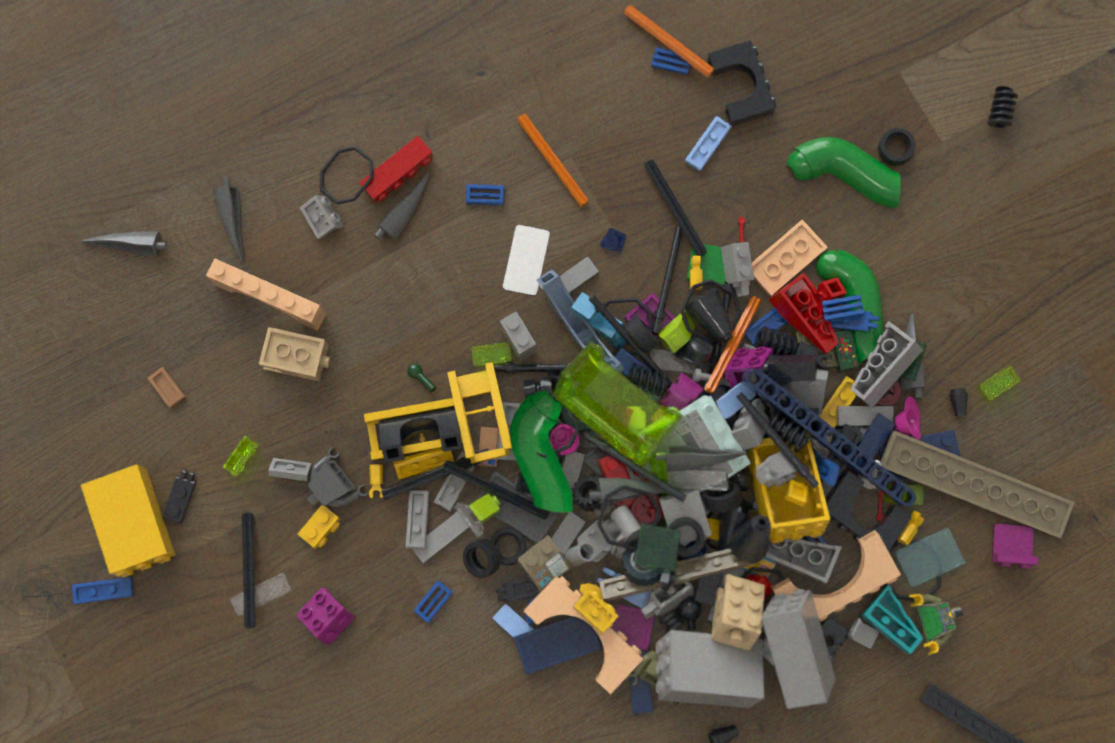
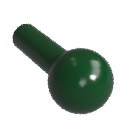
[407,363,437,392]

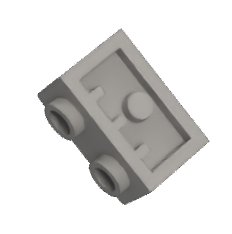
[300,195,343,239]

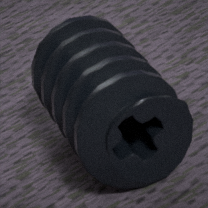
[987,86,1018,128]
[754,326,797,356]
[626,362,669,398]
[770,412,813,453]

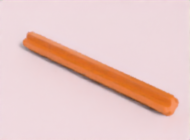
[625,5,714,77]
[518,114,588,207]
[704,296,761,394]

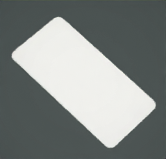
[503,225,550,295]

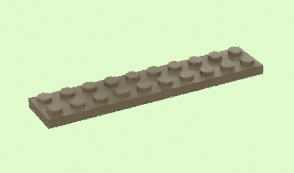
[880,431,1075,538]

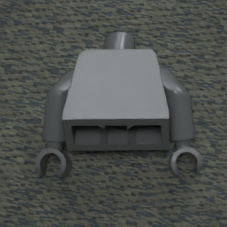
[307,447,369,507]

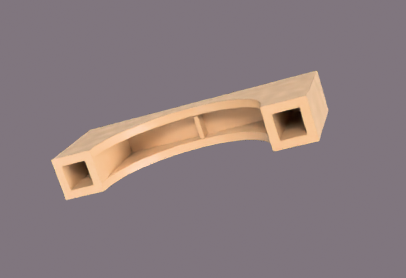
[206,258,326,331]
[772,530,901,622]
[524,576,643,694]

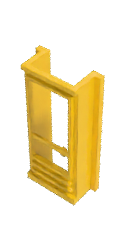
[447,362,512,464]
[364,398,463,460]

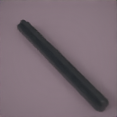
[645,160,707,257]
[381,449,490,500]
[442,460,549,519]
[242,512,256,629]

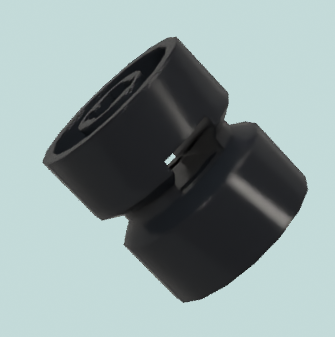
[524,378,552,398]

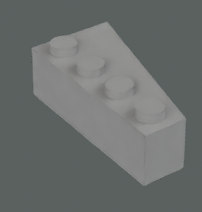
[850,321,923,408]
[749,361,828,415]
[765,539,842,584]

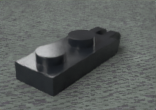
[162,469,196,524]
[496,577,540,603]

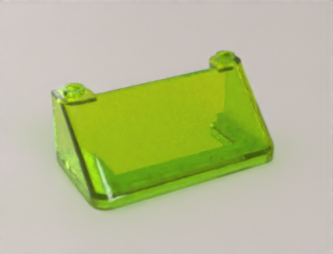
[554,341,684,468]

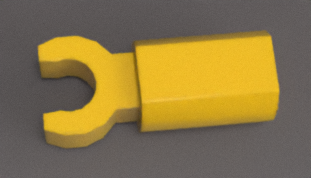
[690,256,703,290]
[369,464,383,498]
[897,511,924,546]

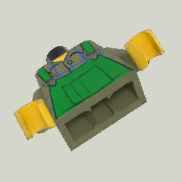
[909,594,963,655]

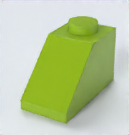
[656,312,696,353]
[469,493,501,525]

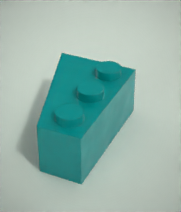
[860,584,923,654]

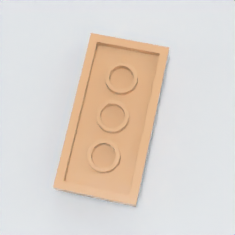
[752,220,828,297]

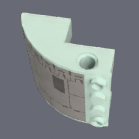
[636,395,751,492]

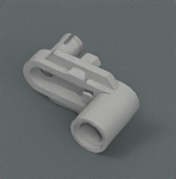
[610,505,644,560]
[565,519,620,567]

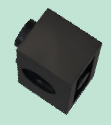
[821,617,848,660]

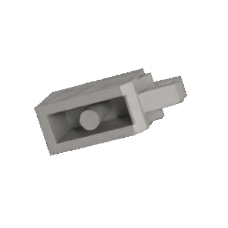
[721,242,754,297]
[731,399,769,450]
[755,451,797,488]
[641,581,694,620]

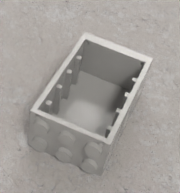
[761,589,836,709]
[656,630,764,708]

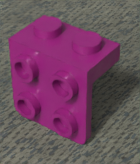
[725,347,773,389]
[992,524,1038,569]
[297,588,355,646]

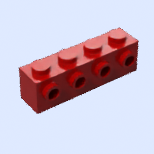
[359,135,433,204]

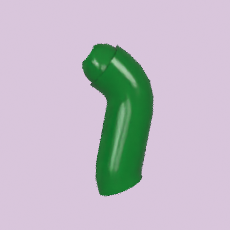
[787,136,901,209]
[815,249,884,364]
[510,391,572,512]

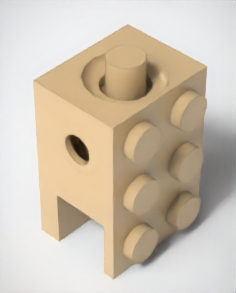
[259,327,331,382]
[711,574,765,651]

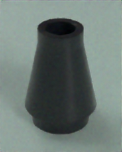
[949,388,968,416]
[708,725,739,743]

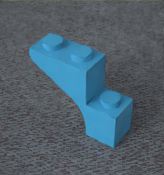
[571,292,627,350]

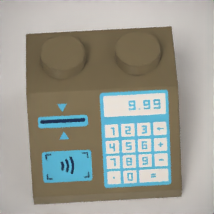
[517,535,571,592]

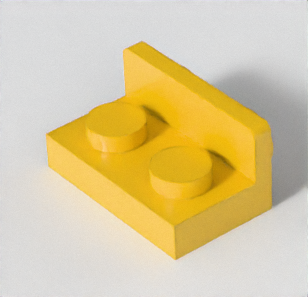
[297,505,341,549]
[572,589,618,635]

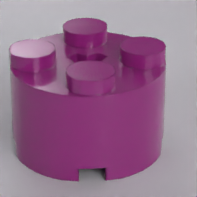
[659,372,703,414]

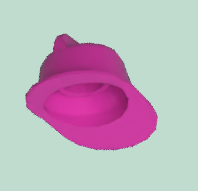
[895,396,921,440]

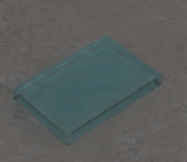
[895,527,965,588]

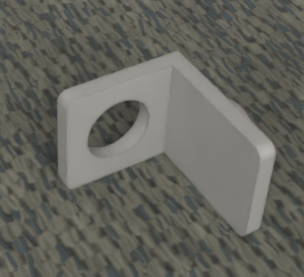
[847,619,879,648]

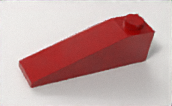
[769,273,839,354]

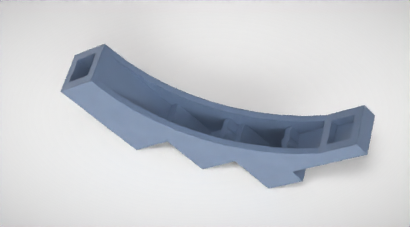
[536,270,624,380]

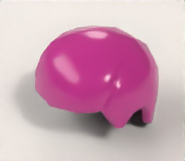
[548,424,579,455]

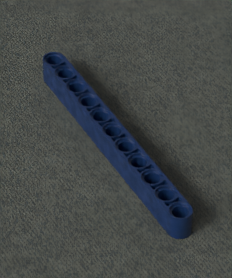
[742,369,916,506]

